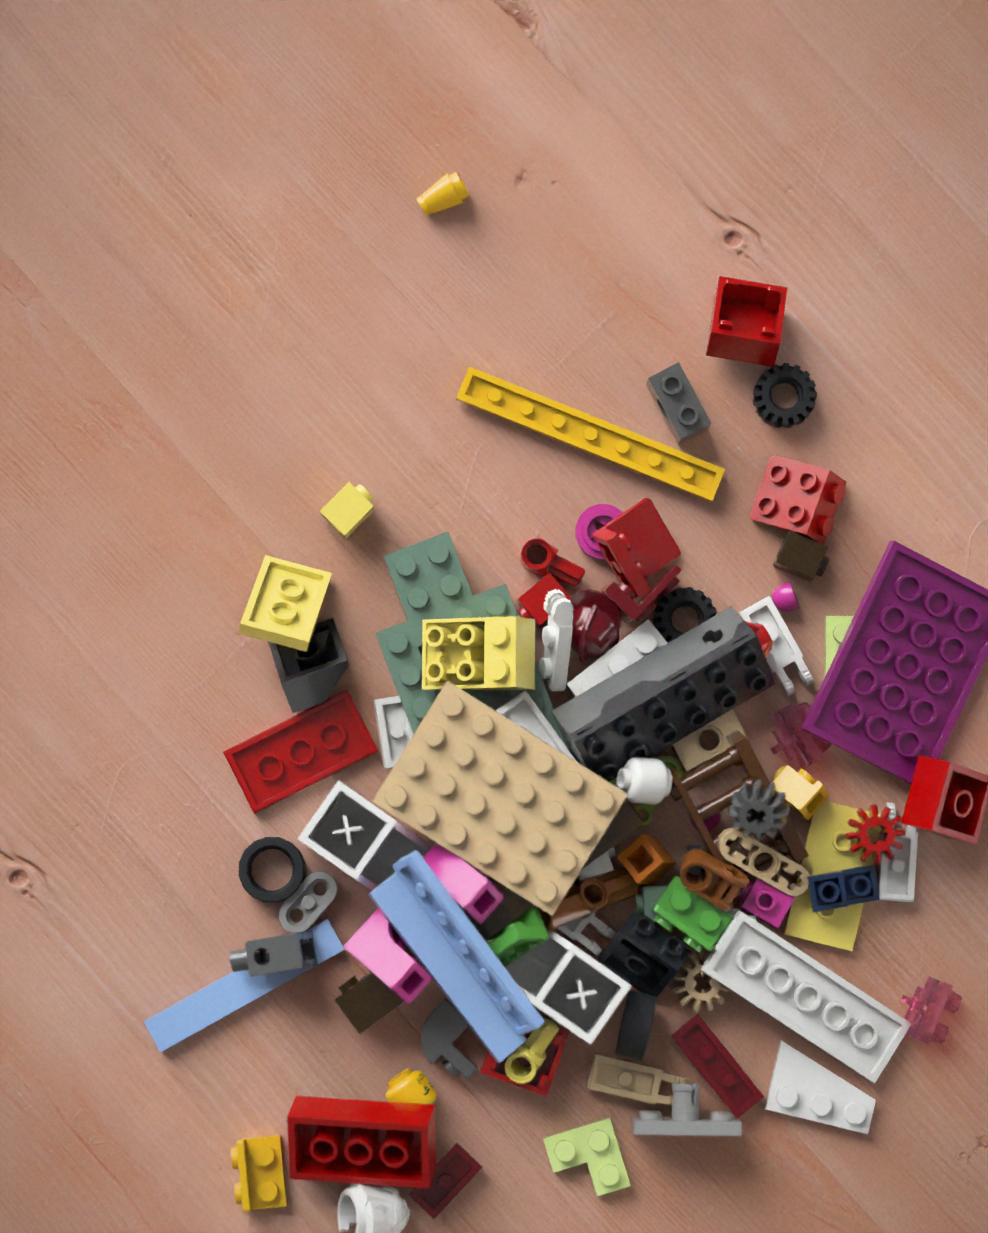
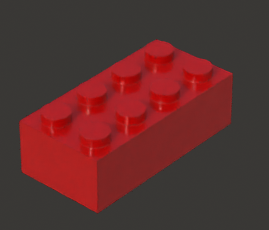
[287,1096,437,1189]

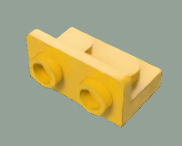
[231,1135,287,1212]

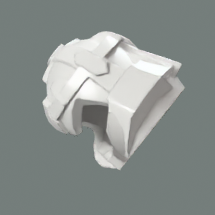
[337,1183,410,1233]

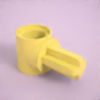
[505,1018,559,1084]

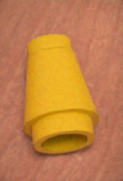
[416,172,470,216]

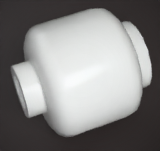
[617,757,672,805]

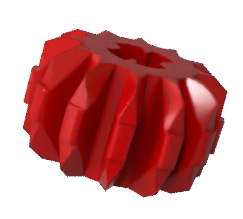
[845,804,906,864]

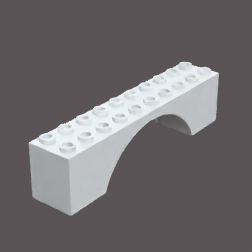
[298,780,632,1045]

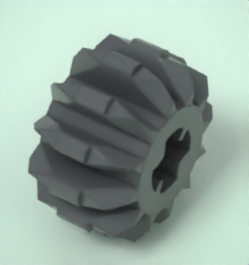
[729,779,790,842]

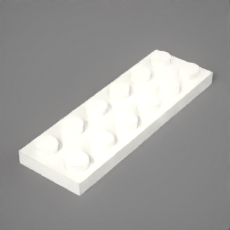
[700,910,911,1083]

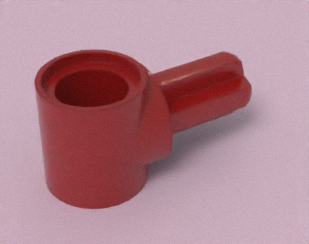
[521,538,585,587]

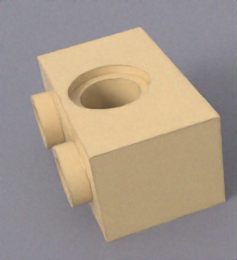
[671,709,748,772]

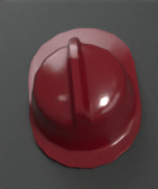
[570,589,621,663]

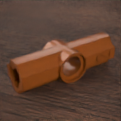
[537,867,639,931]

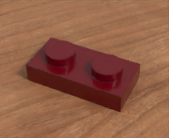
[409,1142,482,1219]

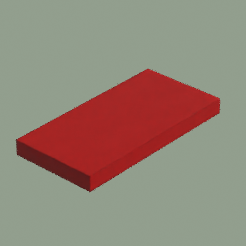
[223,689,379,814]

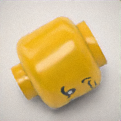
[385,1067,437,1104]

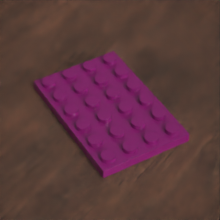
[801,541,988,784]

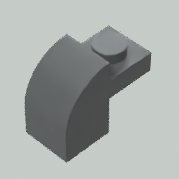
[421,998,477,1079]

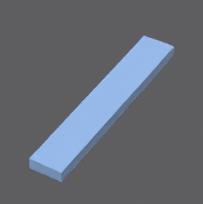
[392,850,545,1036]
[368,872,527,1063]
[144,919,345,1052]

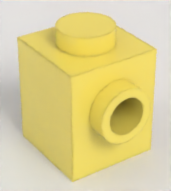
[320,482,375,539]

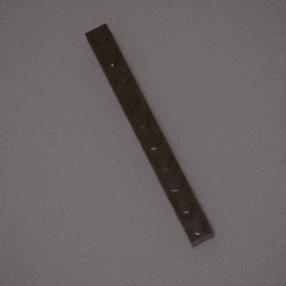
[335,799,644,1034]

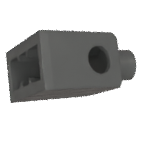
[230,931,318,977]

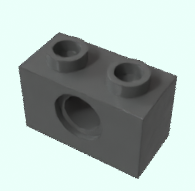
[646,362,711,445]

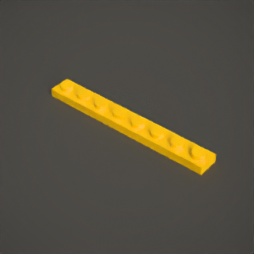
[456,366,725,503]

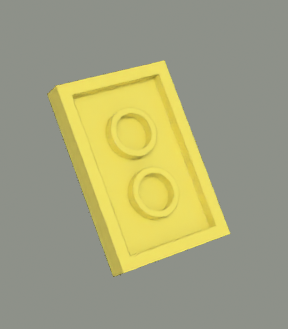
[239,555,332,652]

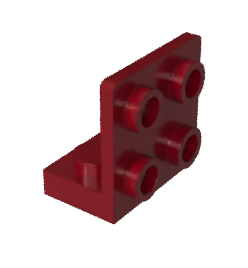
[599,565,681,623]

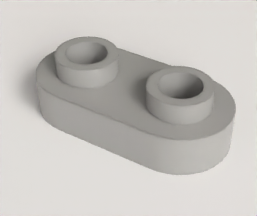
[279,872,338,933]

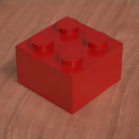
[901,755,988,845]

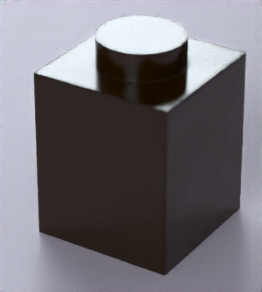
[772,530,830,582]

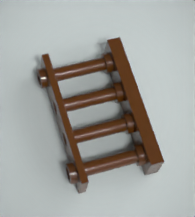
[669,730,809,897]

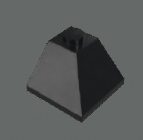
[268,618,349,713]

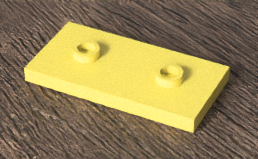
[783,801,882,951]

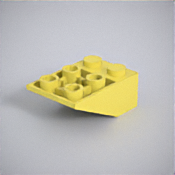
[422,616,535,690]

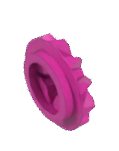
[575,504,623,559]

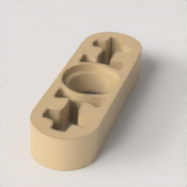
[716,828,809,896]

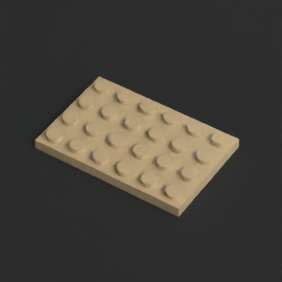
[372,681,628,916]

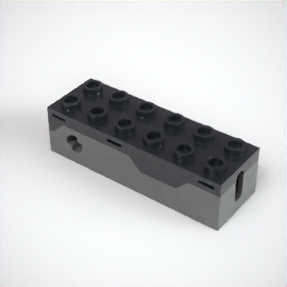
[551,606,776,782]

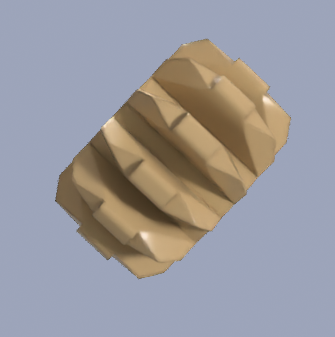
[673,953,731,1012]

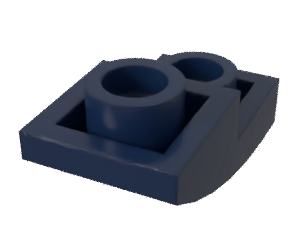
[807,865,880,912]

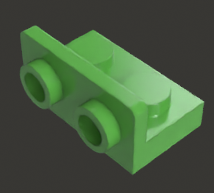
[651,875,734,953]
[485,907,549,967]

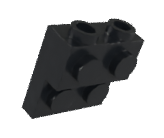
[597,911,691,997]

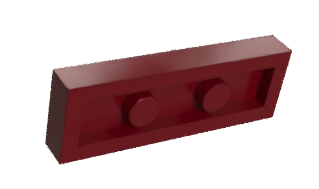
[670,1013,764,1119]

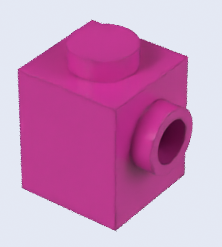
[737,877,795,928]

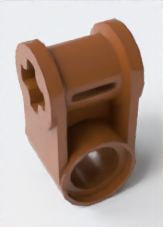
[680,849,749,911]

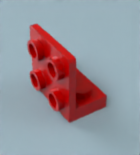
[592,498,681,598]

